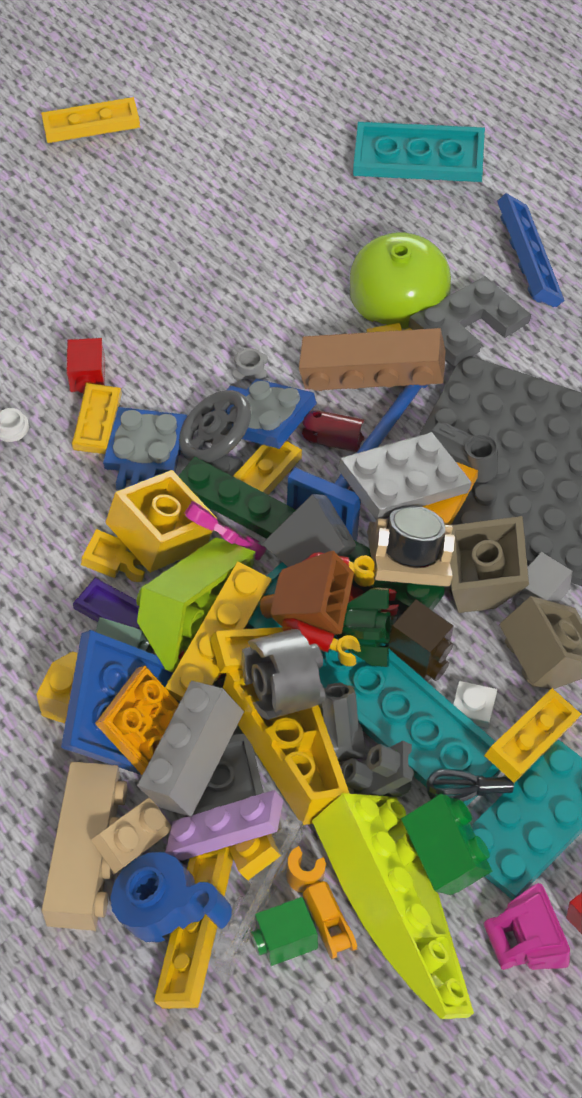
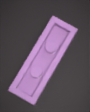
[165,790,283,861]

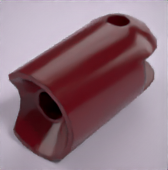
[302,410,365,452]

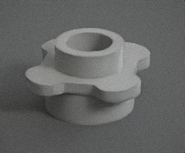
[233,348,268,381]

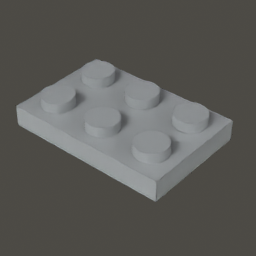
[337,432,472,520]

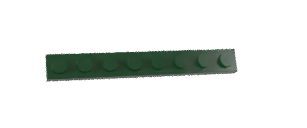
[178,456,444,612]

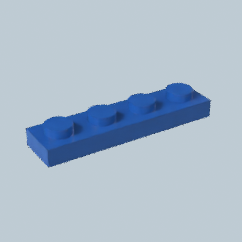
[497,193,565,307]

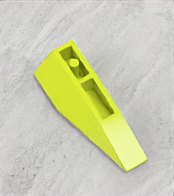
[312,793,474,1019]

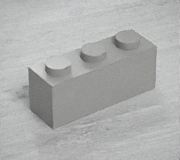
[137,680,244,817]

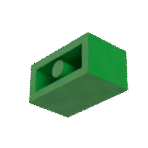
[401,794,493,895]

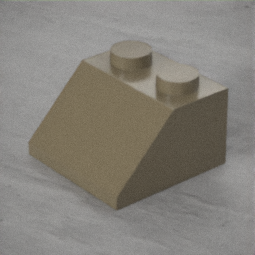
[450,516,529,613]
[499,596,582,689]

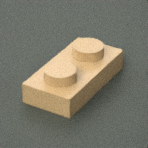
[91,798,171,873]

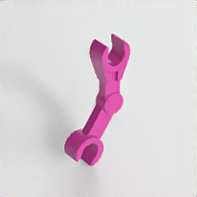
[184,501,267,561]

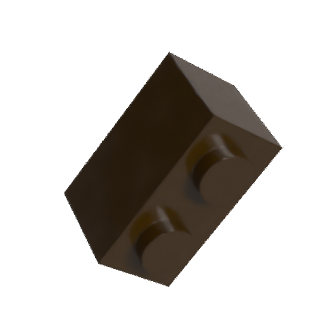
[389,600,454,682]

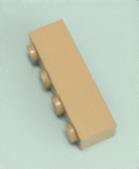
[41,762,127,931]

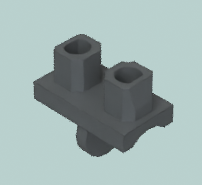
[342,740,414,797]

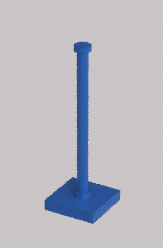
[287,385,428,541]

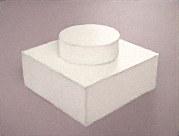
[453,681,497,728]

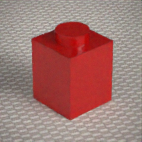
[67,338,105,394]

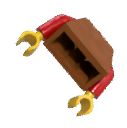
[260,551,375,667]

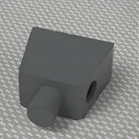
[262,494,356,578]

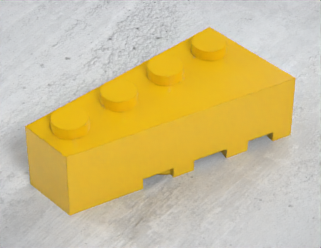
[223,669,350,825]

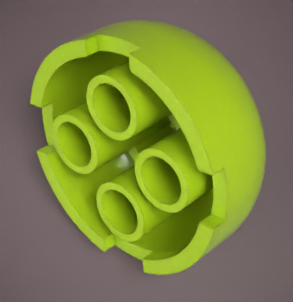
[350,232,451,329]

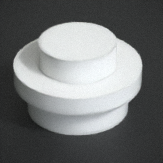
[0,408,29,442]

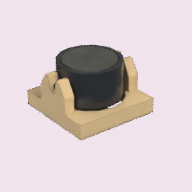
[367,505,455,587]

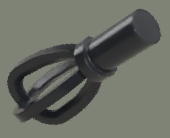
[426,769,514,801]

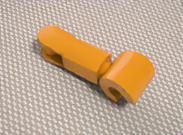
[286,846,357,959]

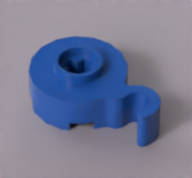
[110,852,232,942]

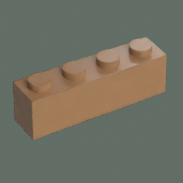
[299,328,446,391]

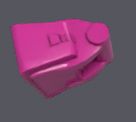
[483,883,570,970]

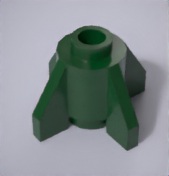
[334,588,397,667]

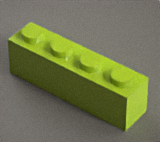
[136,537,256,672]

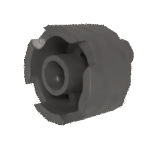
[241,629,325,720]

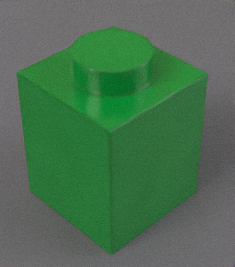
[250,897,318,966]

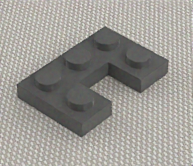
[408,276,531,366]

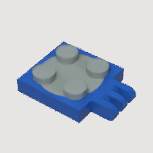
[211,379,317,449]
[103,407,187,490]

